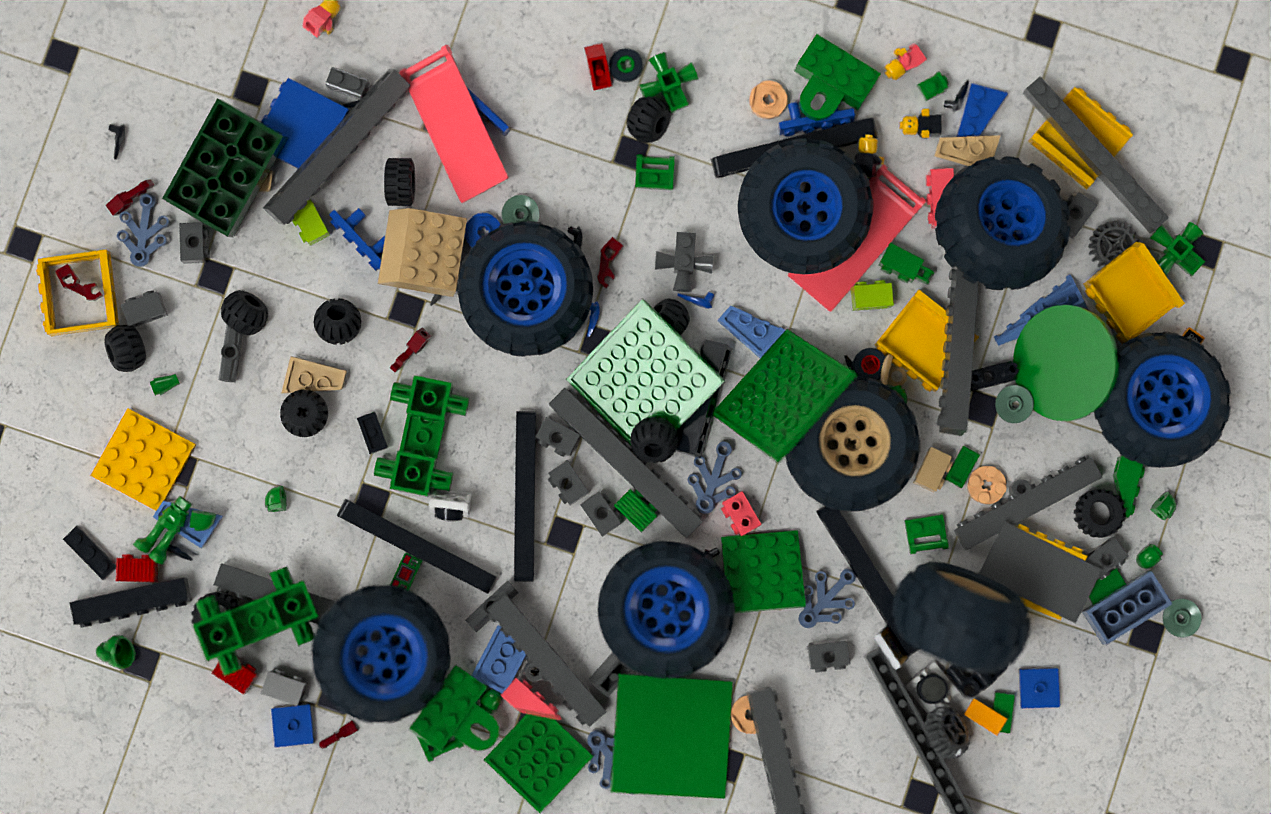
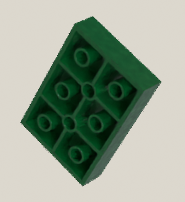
[162,98,288,237]

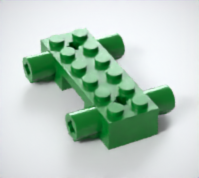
[374,375,470,497]
[192,566,318,676]

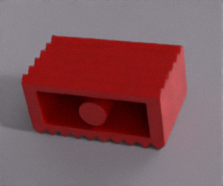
[116,554,158,582]
[212,657,259,694]

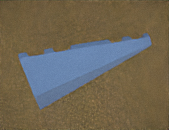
[994,275,1089,346]

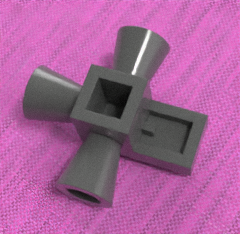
[655,232,713,292]

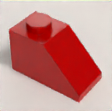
[584,43,612,90]

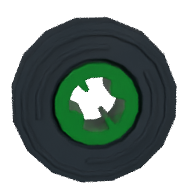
[609,48,643,83]

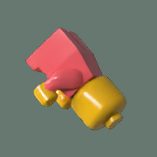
[302,0,340,38]
[885,44,927,80]

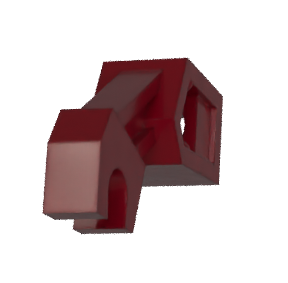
[105,179,155,216]
[597,237,623,289]
[55,264,103,301]
[389,327,432,372]

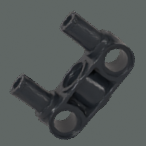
[970,361,1019,392]
[946,665,1008,700]

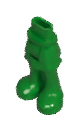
[133,496,192,564]

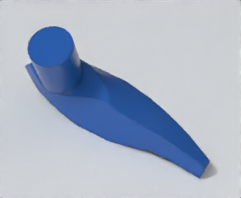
[678,292,714,309]
[587,301,600,337]

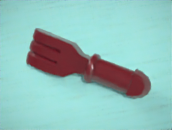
[319,720,358,749]

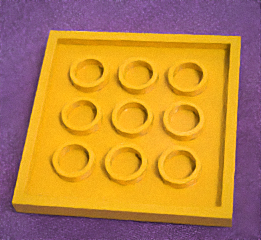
[90,408,196,511]

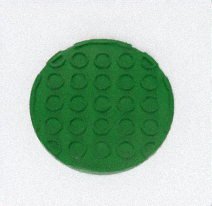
[1013,305,1119,421]

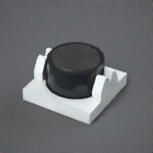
[429,489,472,521]
[904,661,959,715]

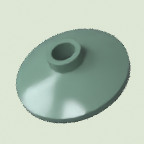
[501,195,540,224]
[995,385,1034,423]
[1162,599,1202,638]

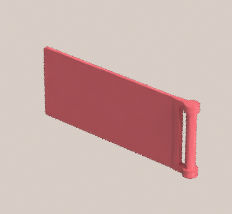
[399,44,509,203]
[788,164,927,312]

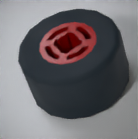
[853,348,886,381]

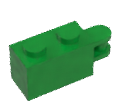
[878,243,935,285]

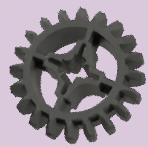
[1088,221,1140,268]
[924,706,970,760]

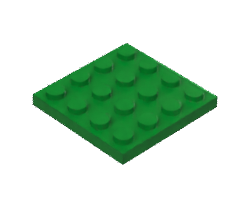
[721,530,806,613]
[484,714,593,814]

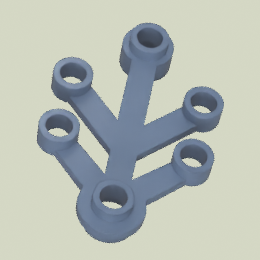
[117,193,170,267]
[687,442,742,514]
[798,569,856,628]
[587,730,634,795]

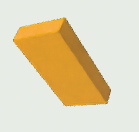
[964,698,1008,736]

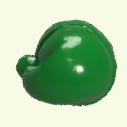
[96,635,135,670]

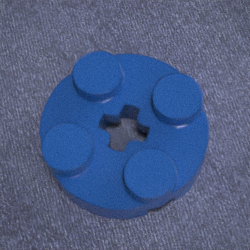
[464,213,501,248]

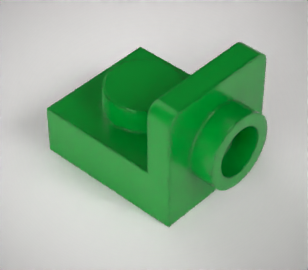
[917,71,949,102]

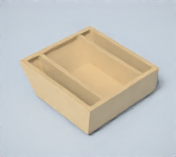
[378,208,467,297]

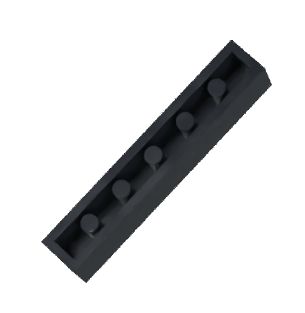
[676,340,733,458]
[69,577,192,628]

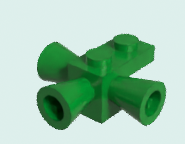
[639,52,698,113]
[1150,222,1205,277]

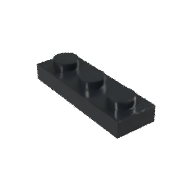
[63,526,116,580]

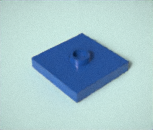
[1019,668,1060,709]
[271,704,314,748]

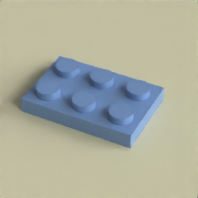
[471,625,526,693]

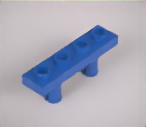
[778,99,855,137]
[329,208,385,271]

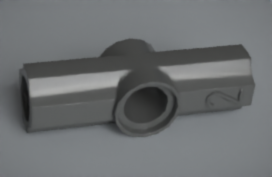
[218,324,243,383]
[465,580,519,632]

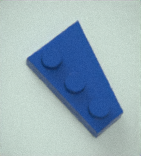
[956,83,1008,137]

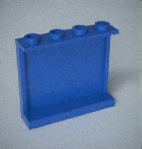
[261,78,350,169]

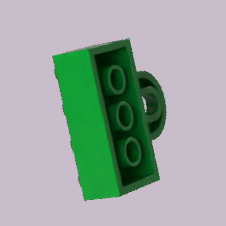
[794,34,881,121]
[409,664,499,753]

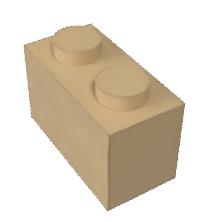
[913,447,953,492]

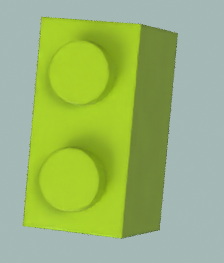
[292,199,330,246]
[850,280,894,311]

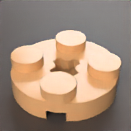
[749,80,787,119]
[967,466,1006,505]
[731,695,756,734]

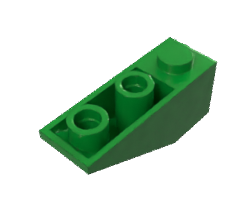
[1113,456,1145,519]

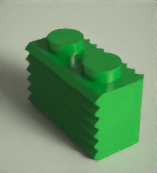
[614,489,658,533]

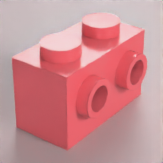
[721,491,762,536]

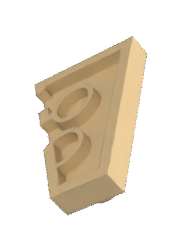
[934,135,1001,166]
[281,356,347,393]

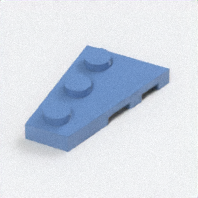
[717,306,786,358]
[153,501,223,548]

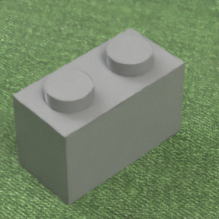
[261,669,308,706]

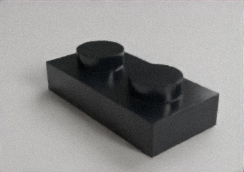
[357,412,388,455]

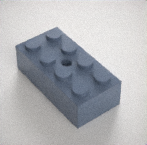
[1082,571,1172,645]

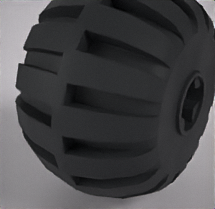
[627,96,671,143]
[221,290,268,335]
[313,298,362,345]
[654,298,690,335]
[104,325,146,372]
[280,389,328,437]
[630,417,679,463]

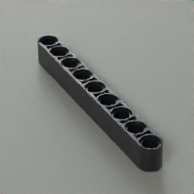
[711,118,879,178]
[514,411,536,582]
[336,499,497,594]
[816,506,919,657]

